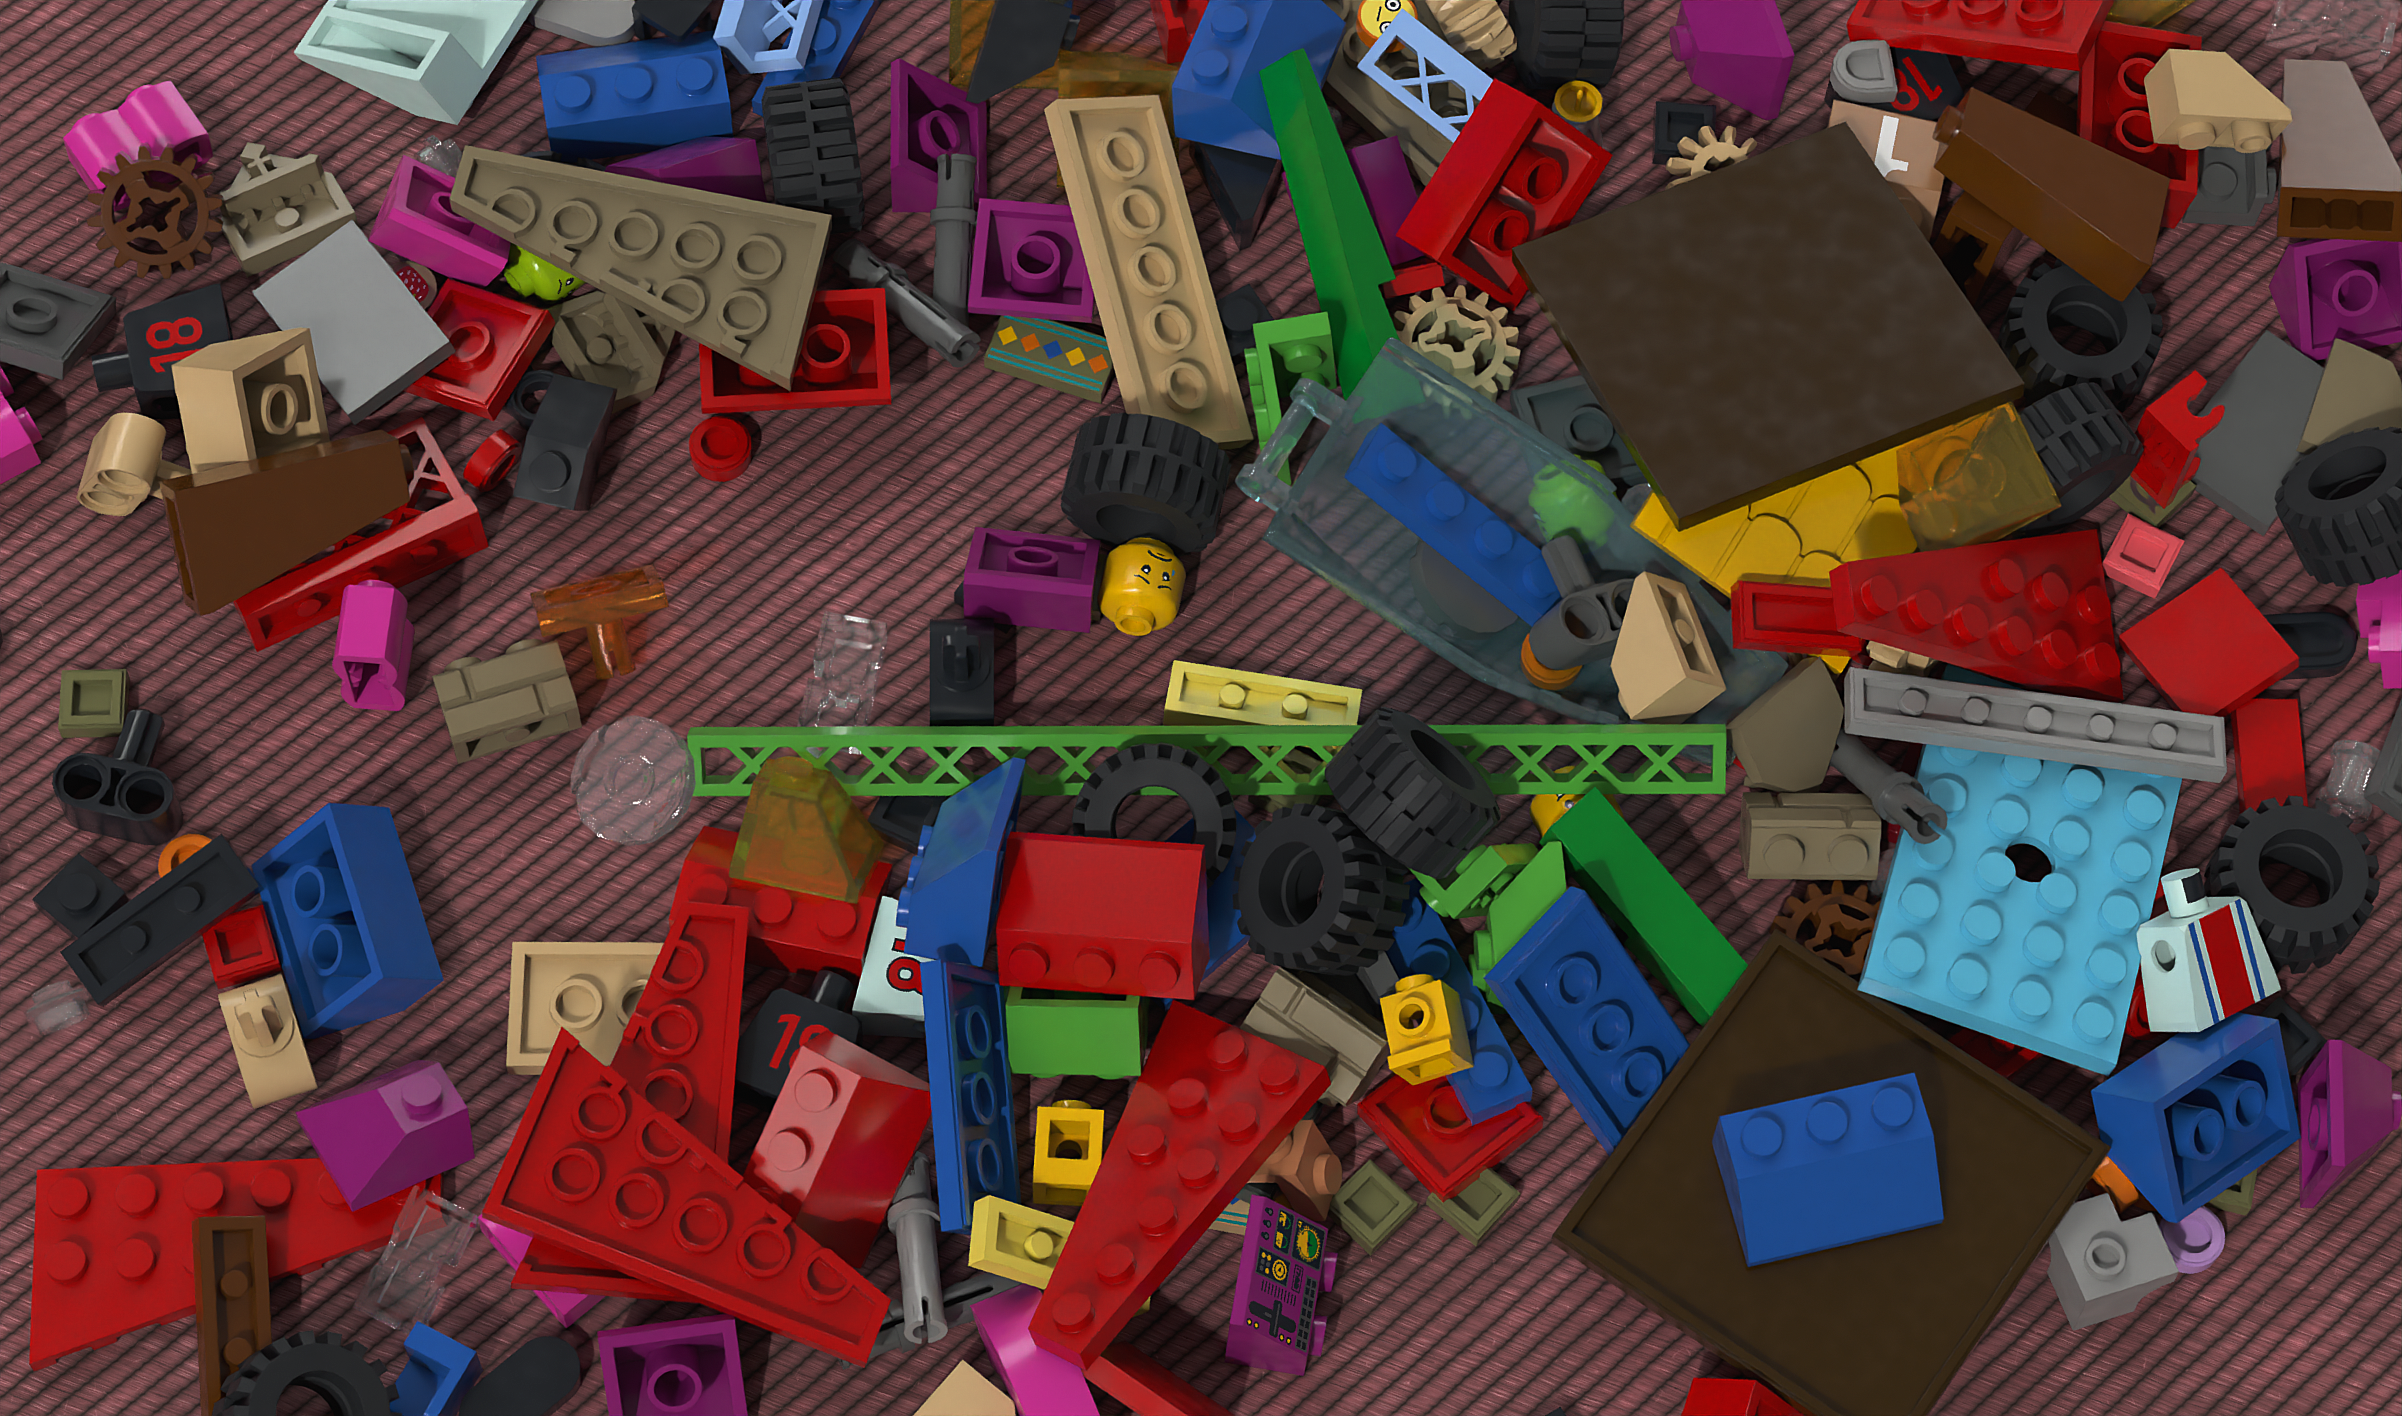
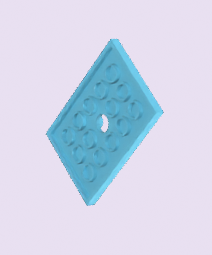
[1857,664,2182,1076]

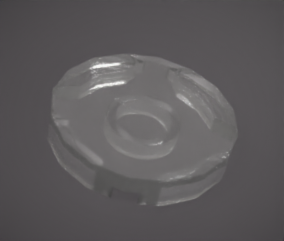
[571,715,696,846]

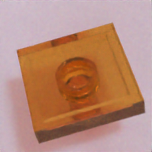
[530,564,669,679]

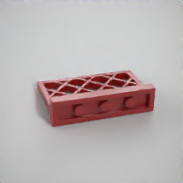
[233,417,489,652]

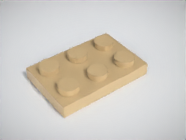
[506,942,664,1075]

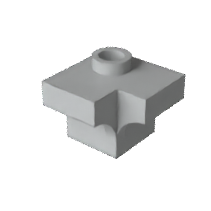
[2047,1193,2179,1331]

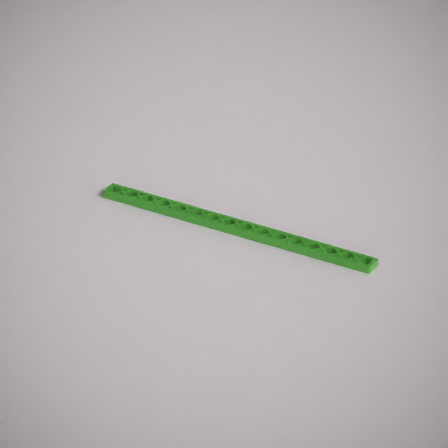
[687,724,1726,796]

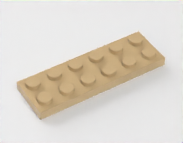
[1044,95,1253,450]

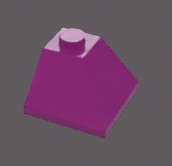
[1669,0,1795,120]
[2297,1039,2402,1208]
[296,1060,475,1212]

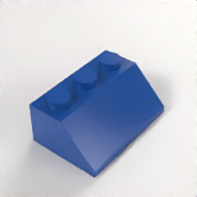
[1171,0,1346,160]
[536,30,733,163]
[896,757,1026,967]
[251,803,444,1039]
[2091,1012,2301,1223]
[1712,1073,1944,1267]

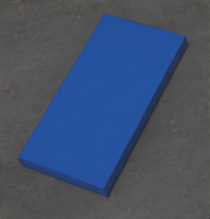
[1484,886,1690,1157]
[920,959,1021,1235]

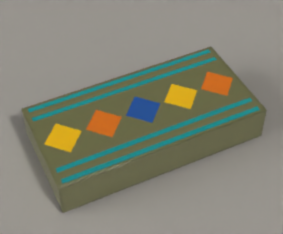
[984,315,1114,404]

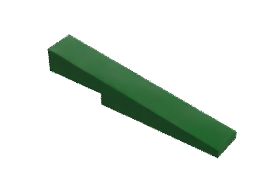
[1259,48,1424,430]
[1539,787,1748,1028]

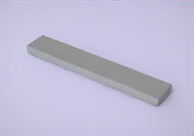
[1844,667,2227,783]

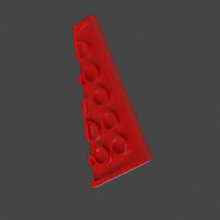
[1829,529,2124,703]
[511,901,749,1303]
[1028,999,1331,1371]
[482,1027,891,1368]
[29,1158,444,1371]

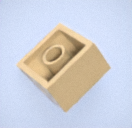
[171,327,330,474]

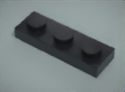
[60,834,264,1007]

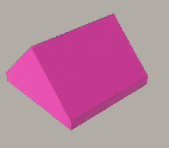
[368,154,511,289]

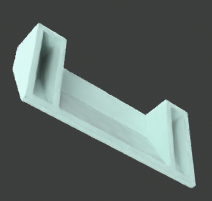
[294,0,538,125]

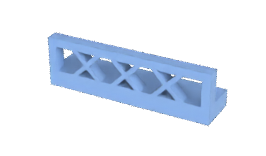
[713,0,823,75]
[1357,8,1493,143]

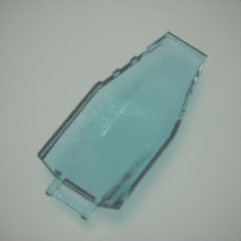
[1235,337,1788,770]

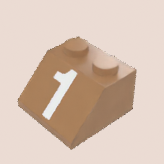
[1827,99,1944,243]

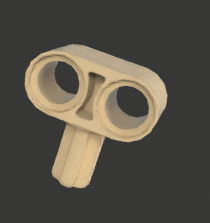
[77,413,192,516]
[218,974,318,1109]

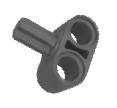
[1529,535,1635,670]

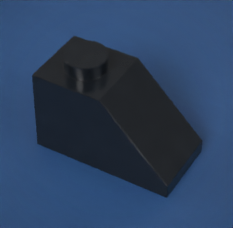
[966,0,1080,104]
[1189,140,1282,251]
[513,374,617,511]

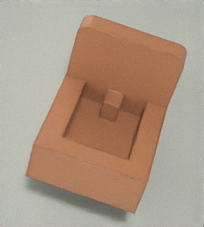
[1247,1120,1342,1221]

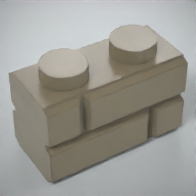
[432,639,582,764]
[1739,792,1881,880]
[1239,966,1391,1107]

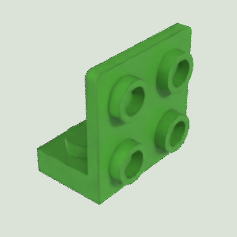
[1244,312,1337,487]
[1408,843,1540,919]

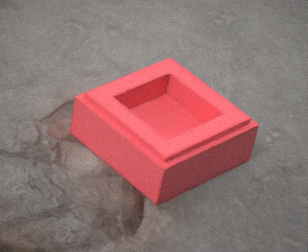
[2102,513,2185,599]

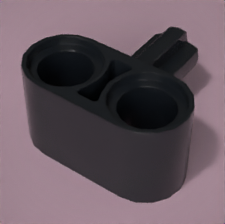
[930,618,994,726]
[52,708,184,846]

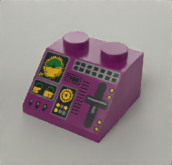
[1224,1194,1338,1376]

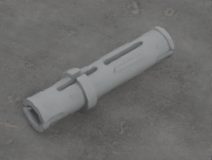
[887,1151,948,1344]

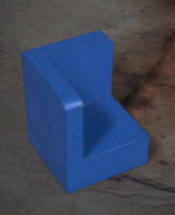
[389,1321,483,1416]

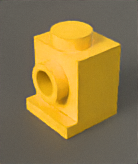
[1380,974,1474,1085]
[1033,1100,1104,1206]

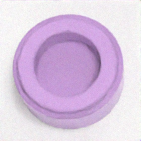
[2158,1206,2225,1274]

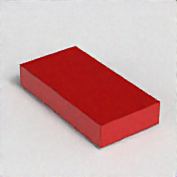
[1730,580,1862,657]
[2231,698,2308,814]

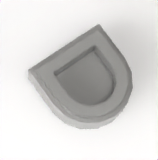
[1830,40,1898,104]

